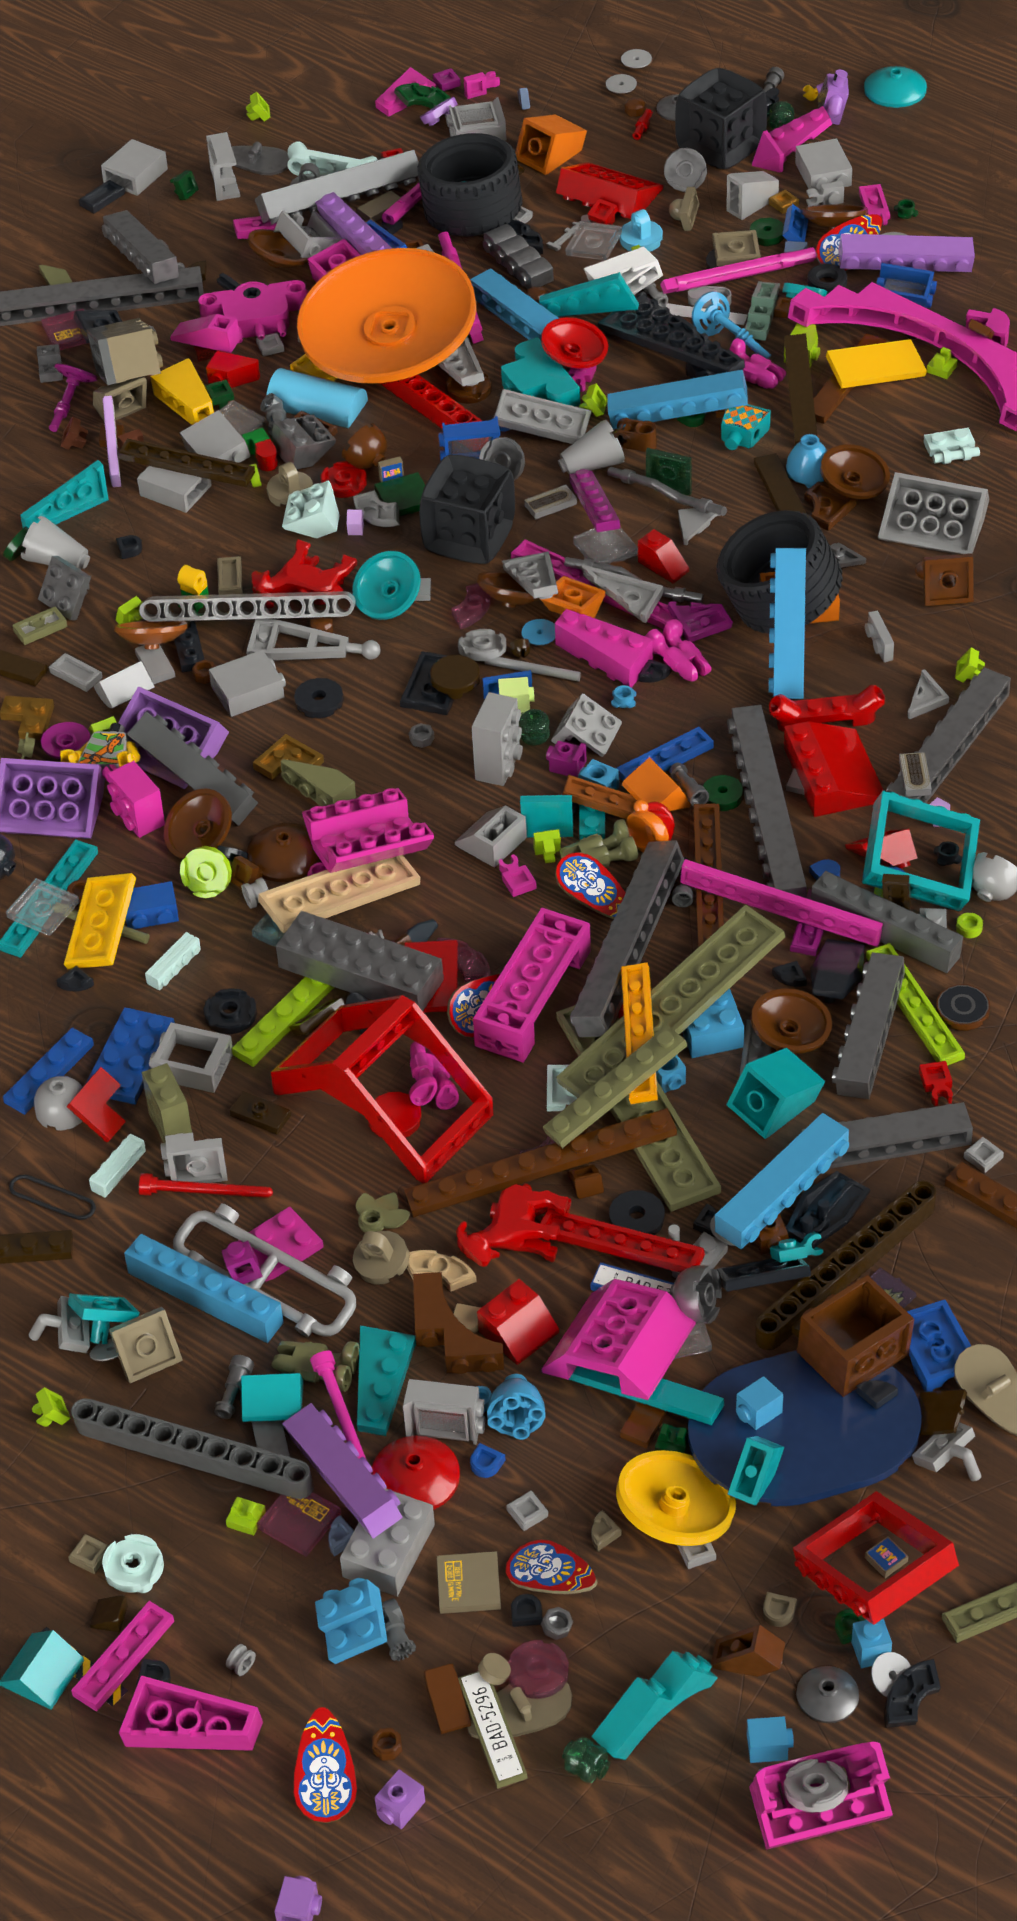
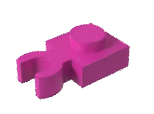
[569,365,597,392]
[499,854,537,897]

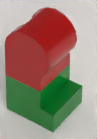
[242,428,278,471]

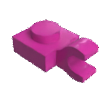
[464,71,500,99]

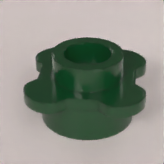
[894,199,918,219]

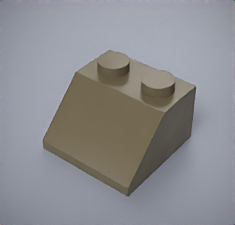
[93,376,147,422]

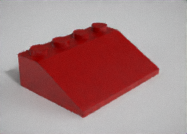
[556,162,664,219]
[784,721,884,817]

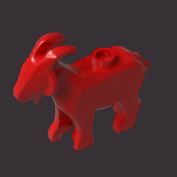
[251,539,357,609]
[456,1183,571,1267]

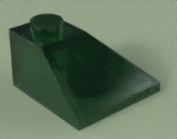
[646,448,692,496]

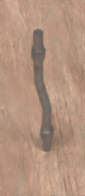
[607,467,727,516]
[564,557,704,603]

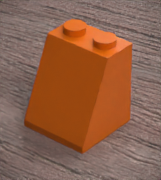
[515,114,587,175]

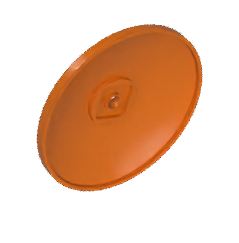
[297,248,476,383]

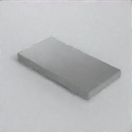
[494,389,591,444]

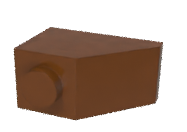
[711,1624,785,1677]

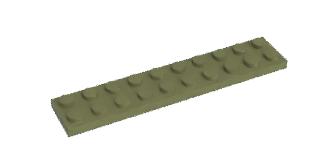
[556,905,785,1098]
[556,1005,721,1212]

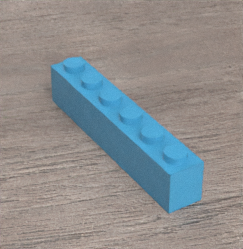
[470,268,559,340]
[608,370,748,429]
[769,548,806,699]
[715,1113,849,1249]
[124,1234,284,1343]

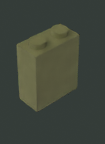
[142,1063,192,1143]

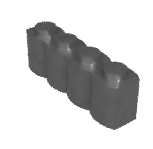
[483,224,554,289]

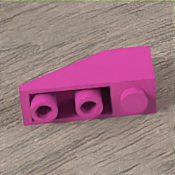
[170,314,241,353]

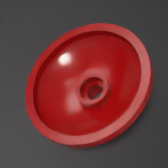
[541,317,608,369]
[371,1435,460,1510]

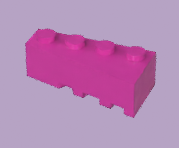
[555,609,653,688]
[119,1676,263,1750]

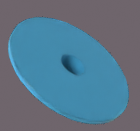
[521,619,555,645]

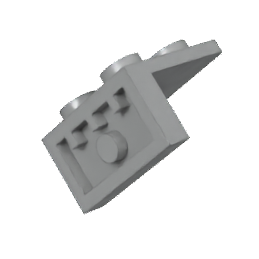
[551,693,622,757]

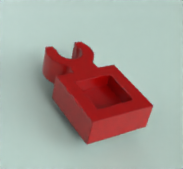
[919,1061,953,1106]

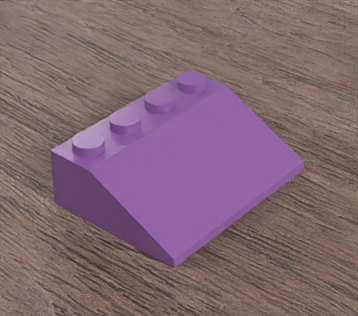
[119,686,229,789]
[0,758,105,839]

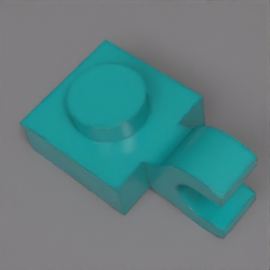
[770,1232,824,1263]

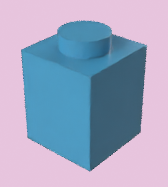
[736,1376,783,1430]
[852,1618,892,1668]
[747,1716,794,1763]

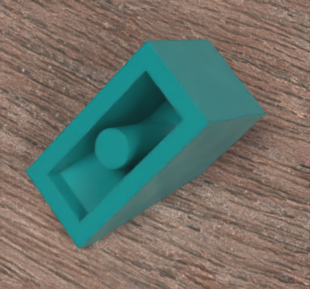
[728,1436,784,1505]

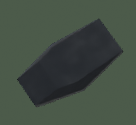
[810,939,865,1003]
[786,1171,870,1249]

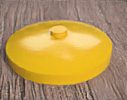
[616,1450,736,1546]

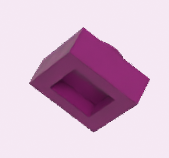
[433,68,461,91]

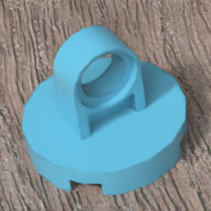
[620,209,663,252]

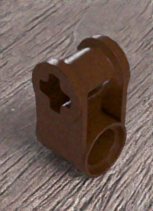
[613,418,657,452]

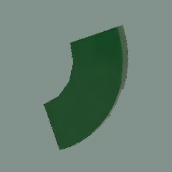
[394,83,451,109]

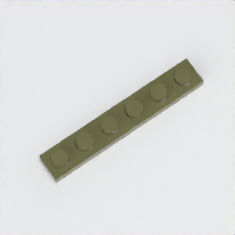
[543,1025,687,1148]

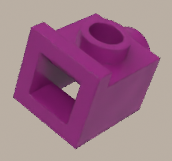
[546,741,586,778]
[221,1240,263,1284]

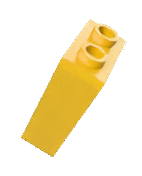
[150,358,214,425]

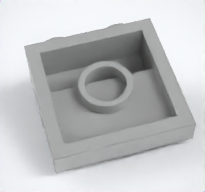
[161,1133,228,1183]

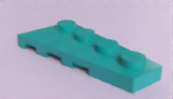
[357,1325,416,1436]

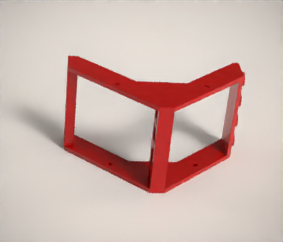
[271,995,494,1184]

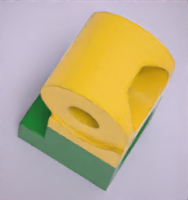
[177,565,209,612]

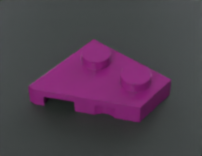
[668,601,732,642]

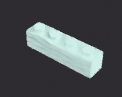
[145,932,201,991]
[89,1134,146,1198]

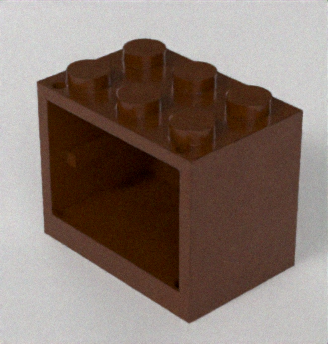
[797,1275,914,1397]

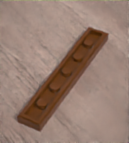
[814,333,886,424]

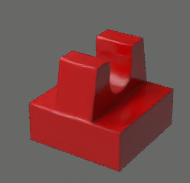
[587,198,618,228]

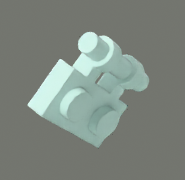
[924,427,980,464]

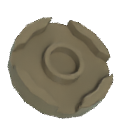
[267,462,313,507]
[353,1231,410,1285]

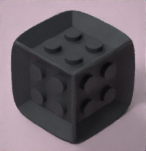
[675,68,767,169]
[420,455,515,564]

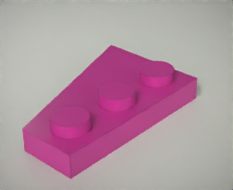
[375,67,437,117]
[769,106,832,163]

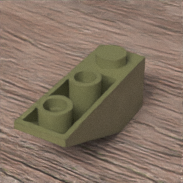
[281,759,356,806]

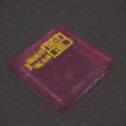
[41,309,86,350]
[257,1492,341,1557]

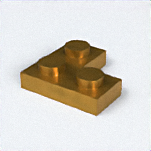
[0,696,54,740]
[253,734,324,780]

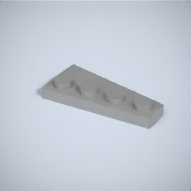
[437,337,485,386]
[502,551,558,599]

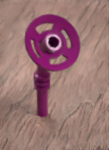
[49,363,98,432]

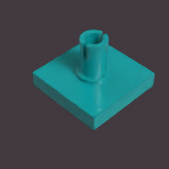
[68,1293,140,1344]

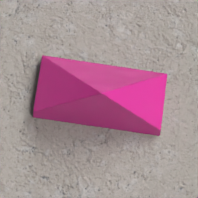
[751,130,784,172]

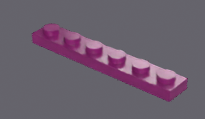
[569,469,620,532]

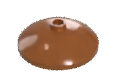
[114,621,188,649]

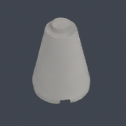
[558,420,625,474]
[21,516,90,570]

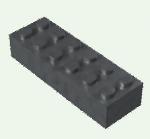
[276,910,444,1011]

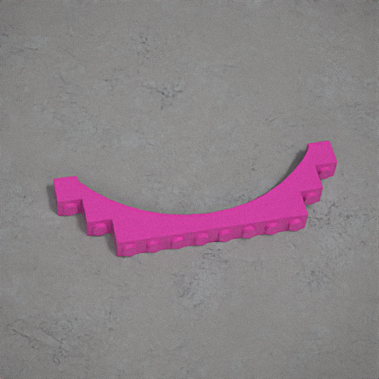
[788,282,1017,432]

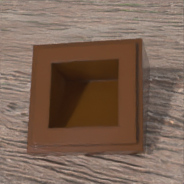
[568,1165,604,1199]

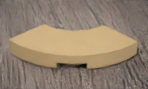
[407,1250,477,1292]

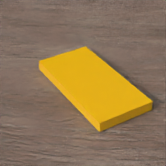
[826,339,927,388]
[64,873,136,969]

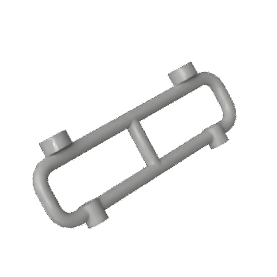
[173,1203,356,1337]

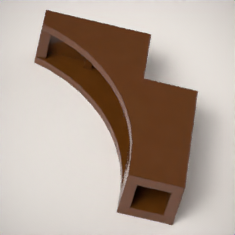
[413,1272,504,1374]

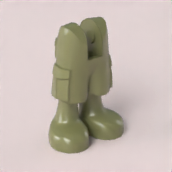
[559,819,638,867]
[271,1341,359,1392]

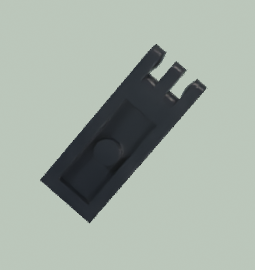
[174,620,205,673]

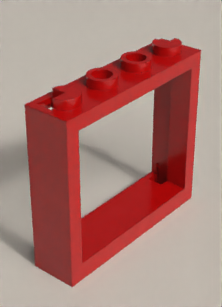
[793,1491,959,1625]

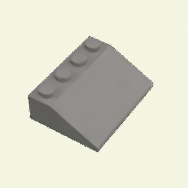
[878,472,989,554]

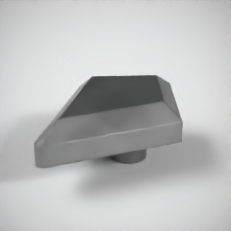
[830,543,866,568]

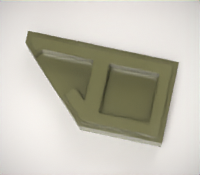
[39,265,72,285]

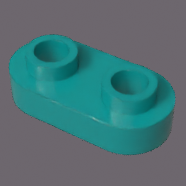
[782,283,827,298]

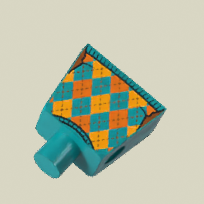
[721,404,771,450]

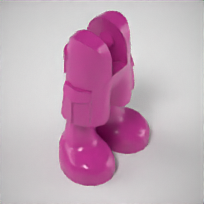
[730,338,786,389]
[645,619,711,682]
[409,1041,459,1110]

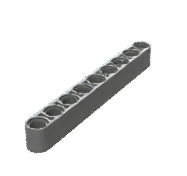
[71,1398,314,1499]

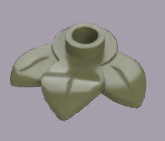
[356,1192,410,1233]

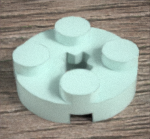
[102,1534,164,1593]

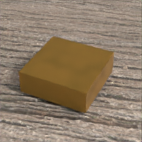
[769,190,799,214]

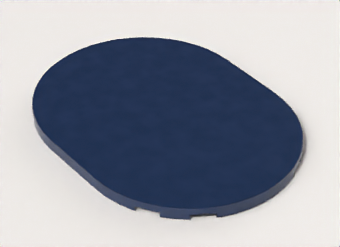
[688,1350,921,1506]

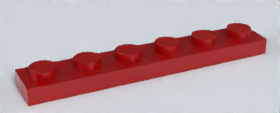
[540,1208,705,1273]

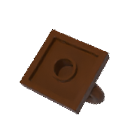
[915,553,974,606]

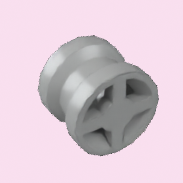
[241,878,269,909]

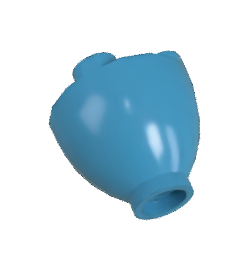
[786,434,827,488]
[487,1374,545,1440]

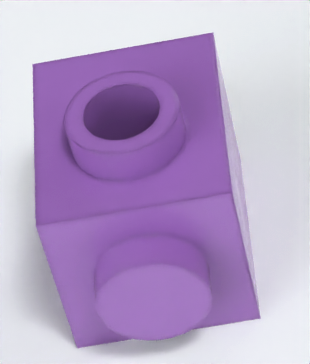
[375,1770,425,1830]
[275,1876,322,1921]

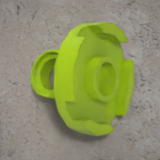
[180,846,232,898]

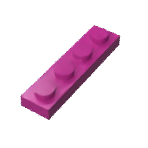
[71,1601,174,1712]

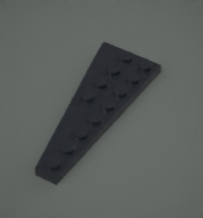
[598,291,745,374]

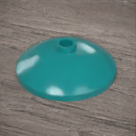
[864,66,927,108]
[353,551,421,620]

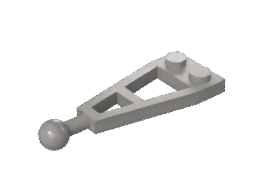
[247,619,381,660]

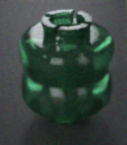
[768,101,795,130]
[519,709,550,746]
[562,1736,610,1783]

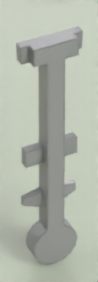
[546,215,592,251]

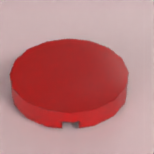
[321,461,367,498]
[368,1092,422,1138]

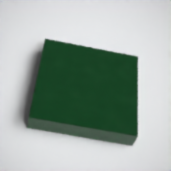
[374,472,425,516]

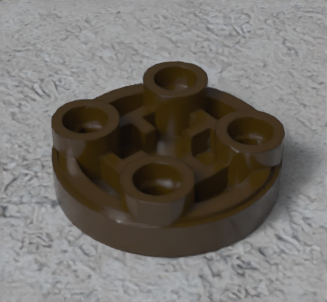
[430,655,480,699]

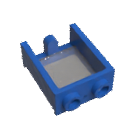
[876,263,937,308]
[438,416,500,461]

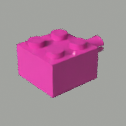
[102,760,165,838]

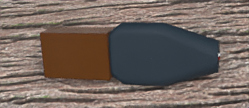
[394,919,438,946]

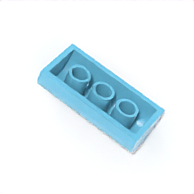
[267,368,368,428]

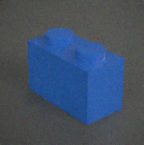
[126,881,179,929]

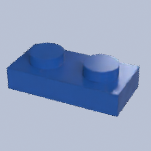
[782,204,808,242]

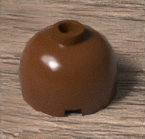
[342,423,387,470]

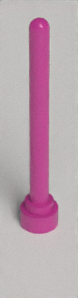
[310,1351,372,1474]

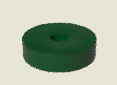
[750,218,784,246]
[3,526,29,562]
[703,775,743,811]

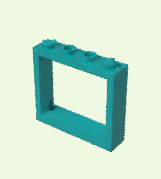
[862,791,980,911]

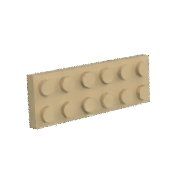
[258,855,421,933]

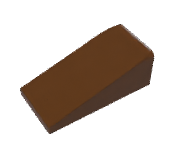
[424,1663,471,1734]

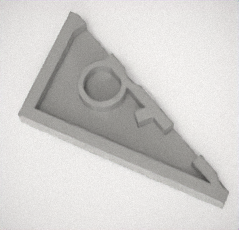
[583,565,664,623]

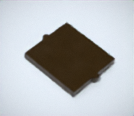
[918,1389,967,1436]

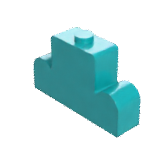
[501,337,580,407]

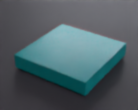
[520,795,573,838]

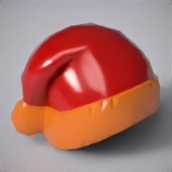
[626,800,675,852]

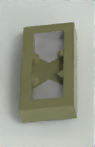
[13,606,67,645]

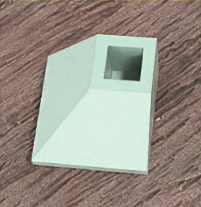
[282,480,340,538]

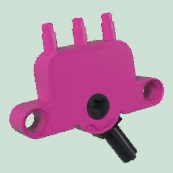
[198,273,306,343]

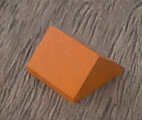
[540,576,606,618]
[622,757,691,811]

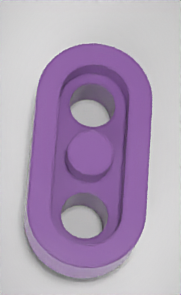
[420,96,458,126]

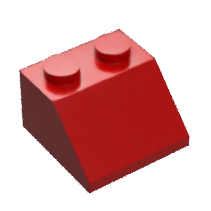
[477,1279,560,1365]

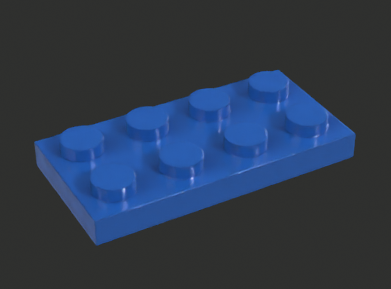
[86,1007,175,1105]

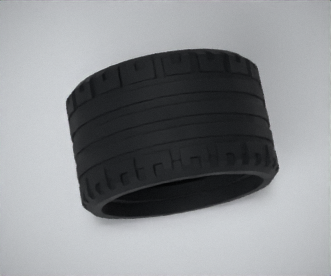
[417,133,522,237]
[716,510,843,634]

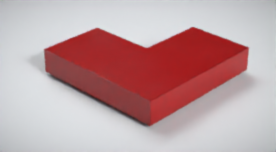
[66,1067,126,1142]

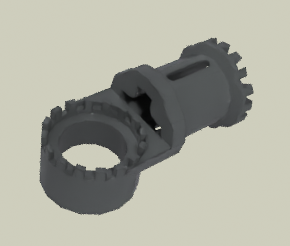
[260,393,286,435]
[382,1598,416,1661]

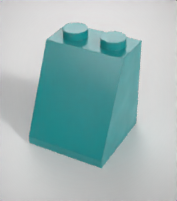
[726,1048,825,1139]

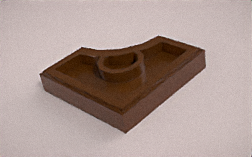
[804,481,857,531]

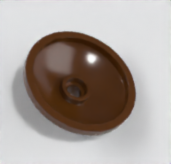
[802,205,868,231]
[248,229,308,268]
[820,444,890,499]
[477,571,540,608]
[164,788,232,860]
[247,823,322,882]
[751,988,832,1053]

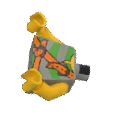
[60,723,140,771]

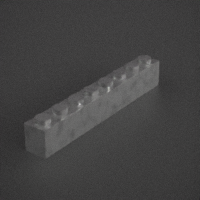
[886,667,1011,819]

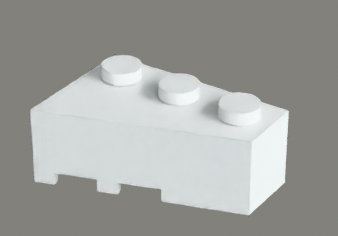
[584,247,663,295]

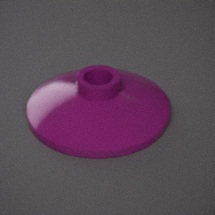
[41,722,91,759]

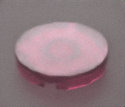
[508,1640,569,1699]

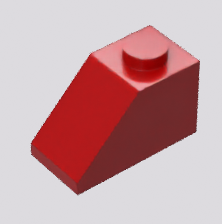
[206,351,260,388]
[638,529,689,584]

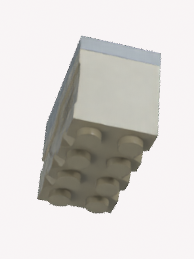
[87,318,163,385]

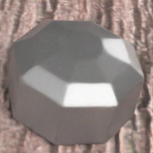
[409,723,434,748]
[541,1607,573,1640]

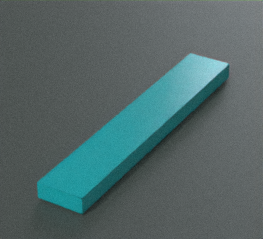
[0,839,98,958]
[569,1366,724,1425]

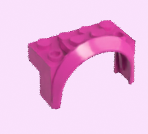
[749,1741,893,1850]

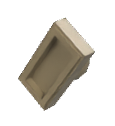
[669,187,699,231]

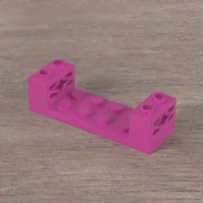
[473,908,591,1063]

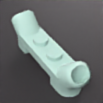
[287,142,378,176]

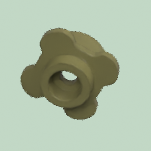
[17,732,35,759]

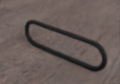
[9,1174,96,1220]

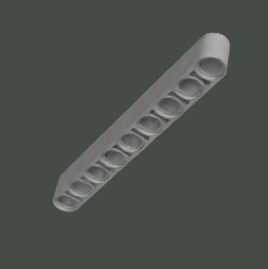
[139,591,356,622]

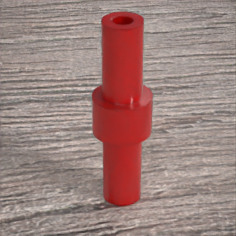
[633,109,653,140]

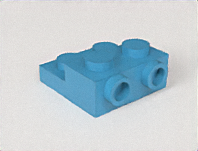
[315,1578,387,1664]

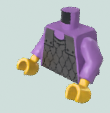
[803,69,849,125]

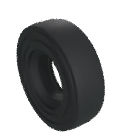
[807,264,847,294]

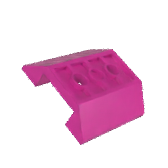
[302,788,434,873]
[542,1278,696,1400]

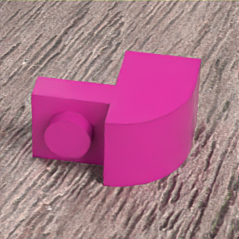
[966,308,1010,347]

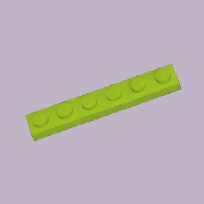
[232,977,335,1067]

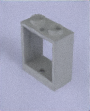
[149,1022,233,1093]

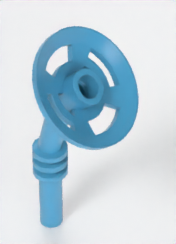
[692,291,771,359]

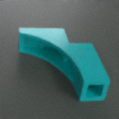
[591,1651,718,1760]

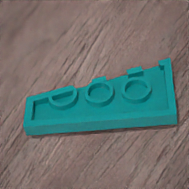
[539,272,639,316]
[20,460,109,528]

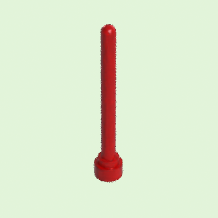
[139,1173,273,1198]

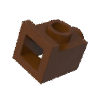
[755,1213,788,1255]

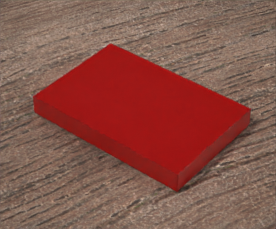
[405,940,458,1013]

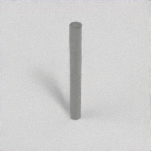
[485,657,581,682]

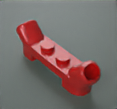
[769,684,885,732]

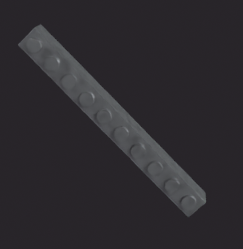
[0,266,204,326]
[727,705,807,898]
[570,840,684,1037]

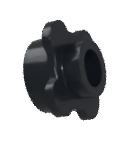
[934,841,962,866]

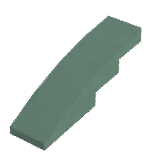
[745,281,780,340]

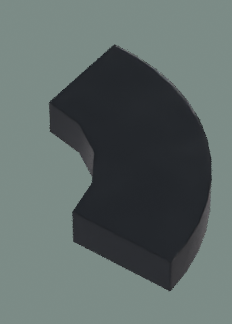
[508,220,543,254]
[884,1659,941,1728]

